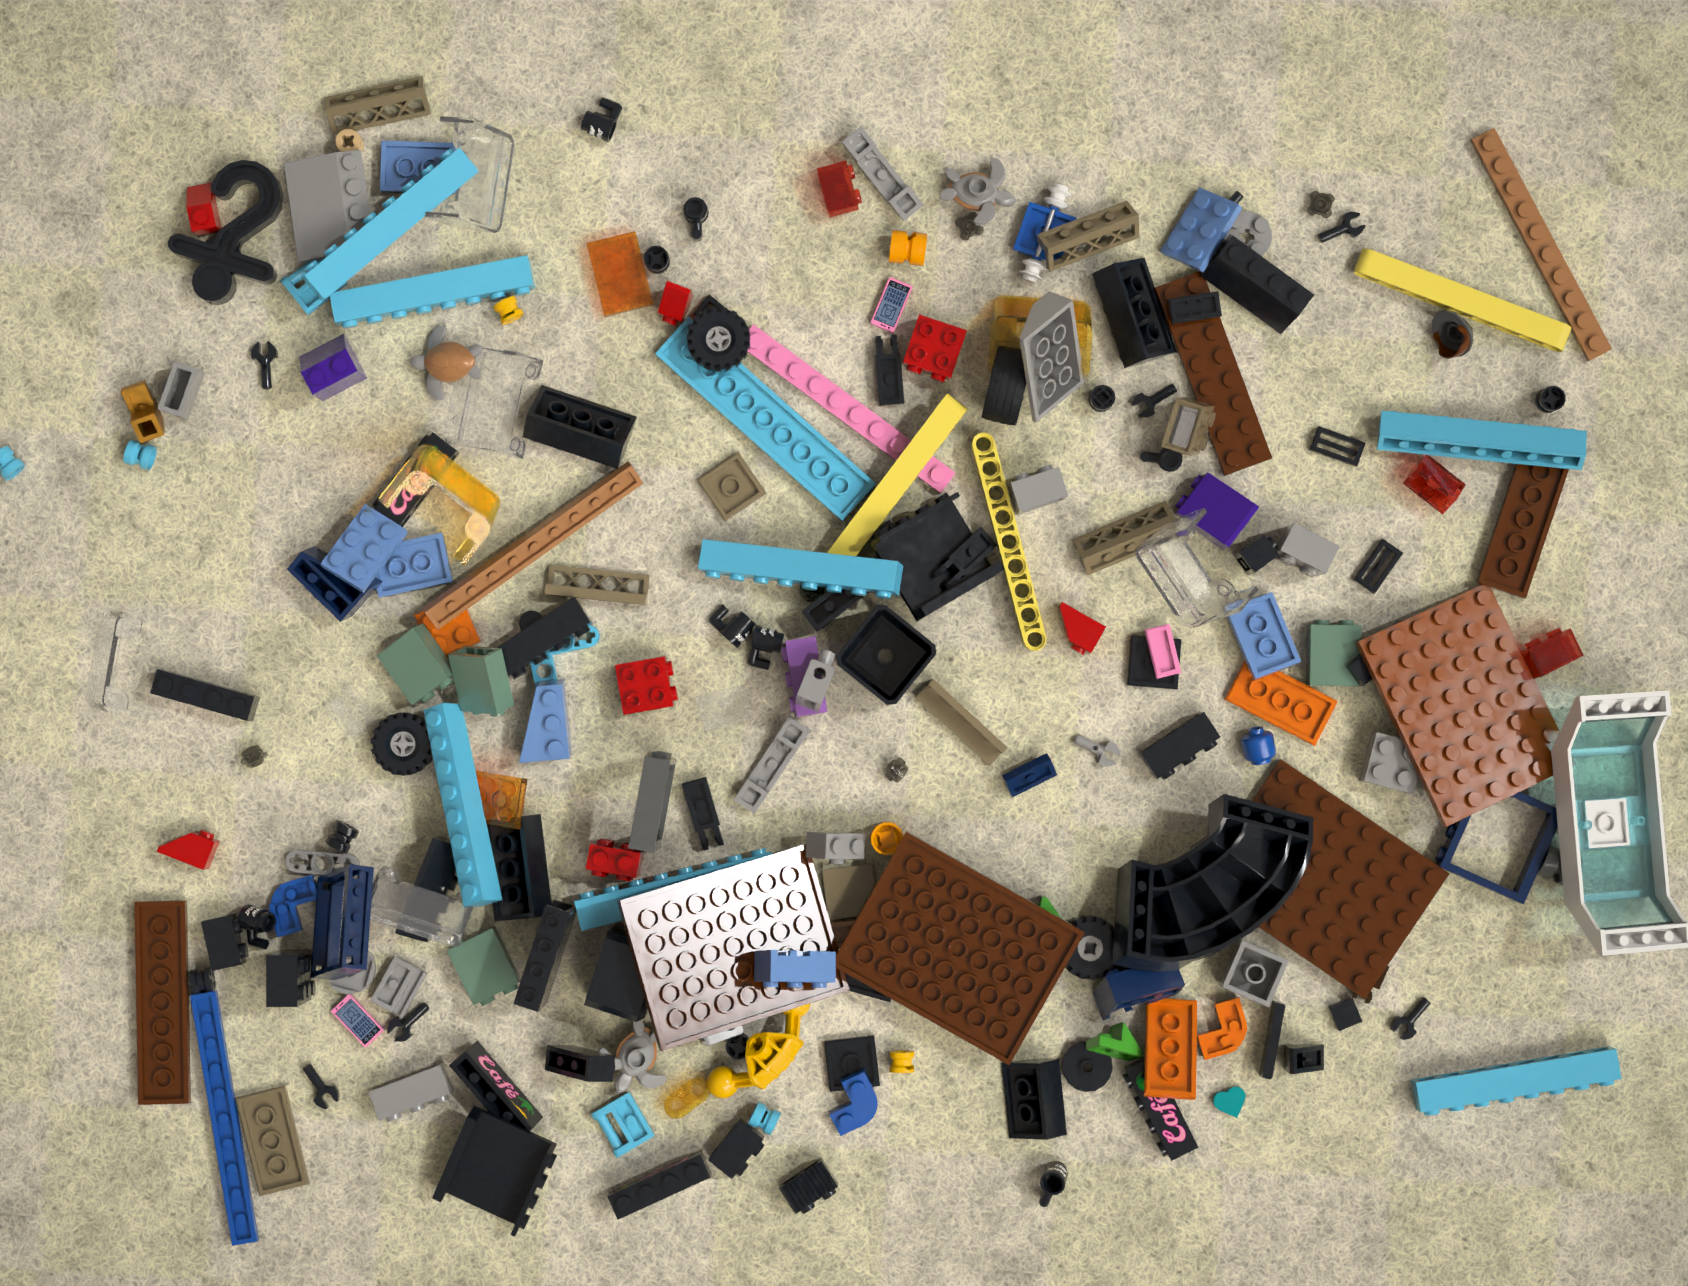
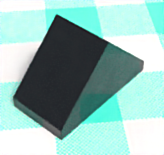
[1284,1044,1324,1074]

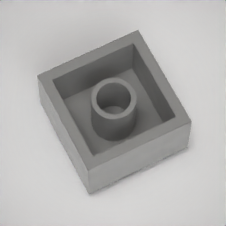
[1008,464,1068,515]
[1276,523,1340,578]
[1359,732,1418,794]
[1219,939,1289,1007]

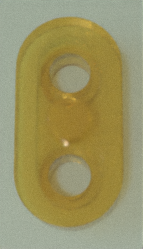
[664,1077,710,1119]

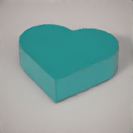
[1213,1086,1246,1118]

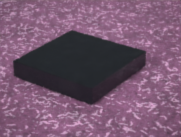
[1127,635,1182,689]
[824,1035,880,1092]

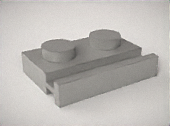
[370,956,428,1018]

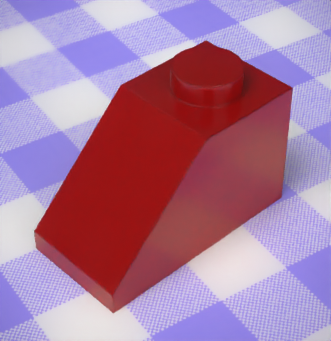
[186,182,222,237]
[658,281,693,326]
[1058,602,1106,655]
[157,829,220,870]

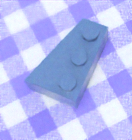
[519,679,572,763]
[754,950,836,988]

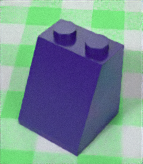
[300,334,367,401]
[1175,472,1259,550]

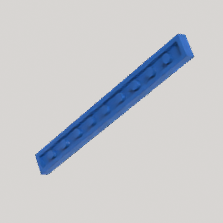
[190,990,259,1246]

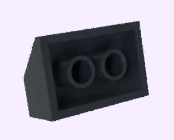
[1001,1058,1067,1140]

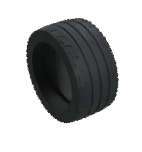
[981,346,1026,426]

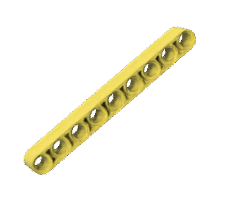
[1353,248,1572,352]
[827,393,968,556]
[971,433,1046,651]

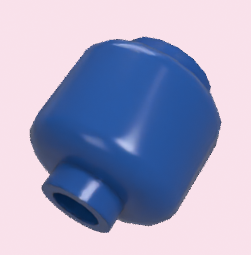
[1241,726,1276,765]

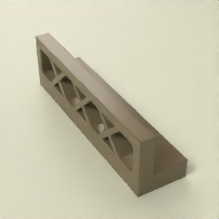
[325,76,431,135]
[1037,201,1140,272]
[1073,501,1180,575]
[544,565,650,606]
[916,679,1008,766]

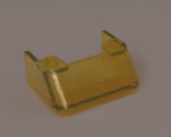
[987,295,1092,377]
[378,444,500,565]

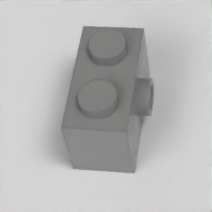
[157,361,205,420]
[806,832,865,864]

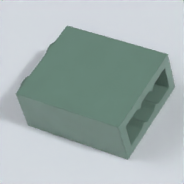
[1306,620,1361,686]
[377,623,453,705]
[448,645,514,717]
[447,926,521,1006]

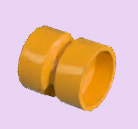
[889,230,927,266]
[871,821,903,855]

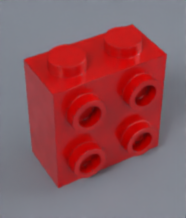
[903,314,967,383]
[615,656,678,715]
[586,838,644,882]

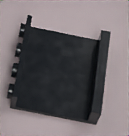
[870,492,1005,622]
[513,899,577,1012]
[432,1105,557,1237]

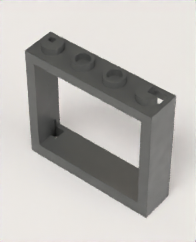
[628,751,677,853]

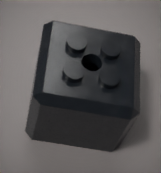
[836,605,936,705]
[584,927,649,1022]

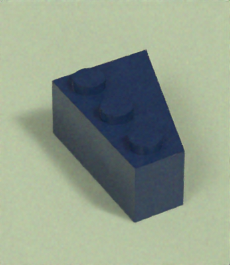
[287,546,383,622]
[1093,968,1185,1021]

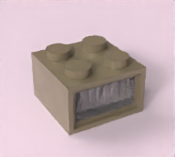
[1161,397,1216,456]

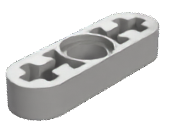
[286,849,360,875]

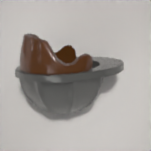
[1432,310,1474,359]

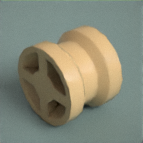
[335,129,364,152]

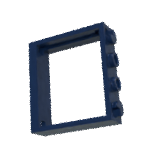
[1435,792,1558,904]
[310,864,374,980]

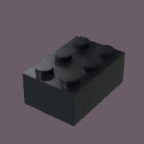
[266,949,316,1007]

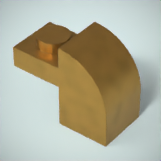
[121,380,165,444]

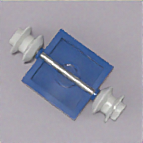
[1013,184,1077,284]

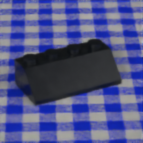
[1200,234,1314,334]
[1092,257,1177,368]
[522,385,637,469]
[486,814,552,922]
[395,836,458,942]

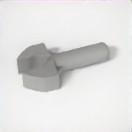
[1074,735,1121,767]

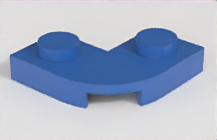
[269,874,317,938]
[829,1068,878,1136]

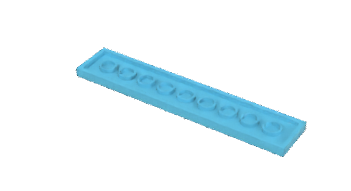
[655,316,876,522]

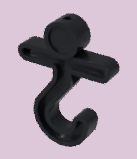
[168,160,284,305]

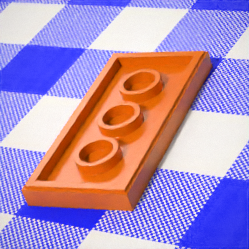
[1224,660,1338,746]
[1144,998,1197,1100]

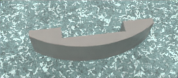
[842,126,924,221]
[734,716,810,814]

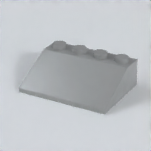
[284,150,370,263]
[1019,291,1084,423]

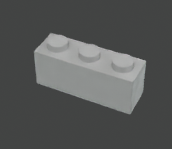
[368,1062,454,1122]

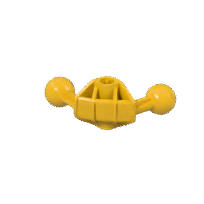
[707,1003,811,1099]

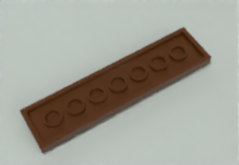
[1155,271,1272,476]
[134,900,191,1105]

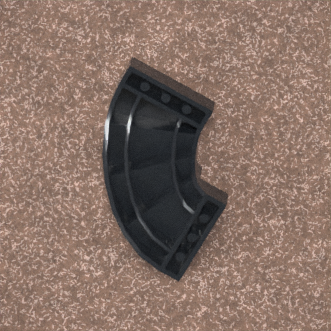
[1113,794,1313,972]

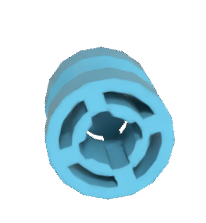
[123,439,157,470]
[0,446,25,481]
[748,1102,781,1135]

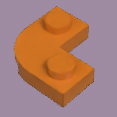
[1197,997,1247,1060]

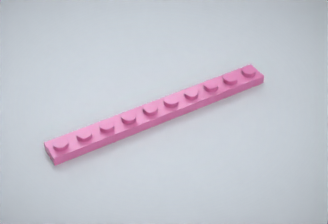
[748,324,955,494]

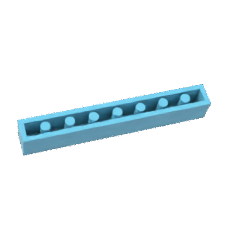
[302,147,479,301]
[330,255,535,329]
[1377,411,1587,470]
[698,539,903,599]
[423,703,502,907]
[574,848,772,931]
[1411,1046,1622,1116]

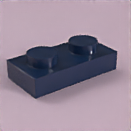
[1002,753,1057,798]

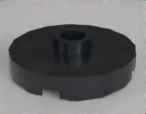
[1062,1041,1113,1092]

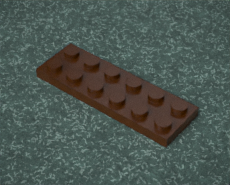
[1476,464,1569,599]

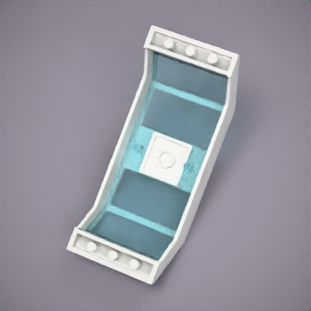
[1551,691,1688,956]

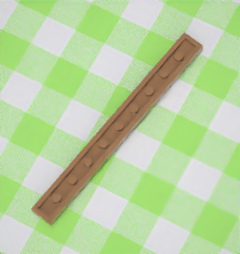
[1471,128,1612,361]
[422,462,643,630]

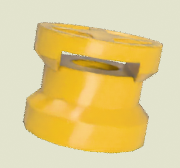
[493,296,524,325]
[889,1050,914,1073]

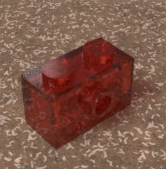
[816,160,862,218]
[1403,455,1466,515]
[1520,627,1584,679]

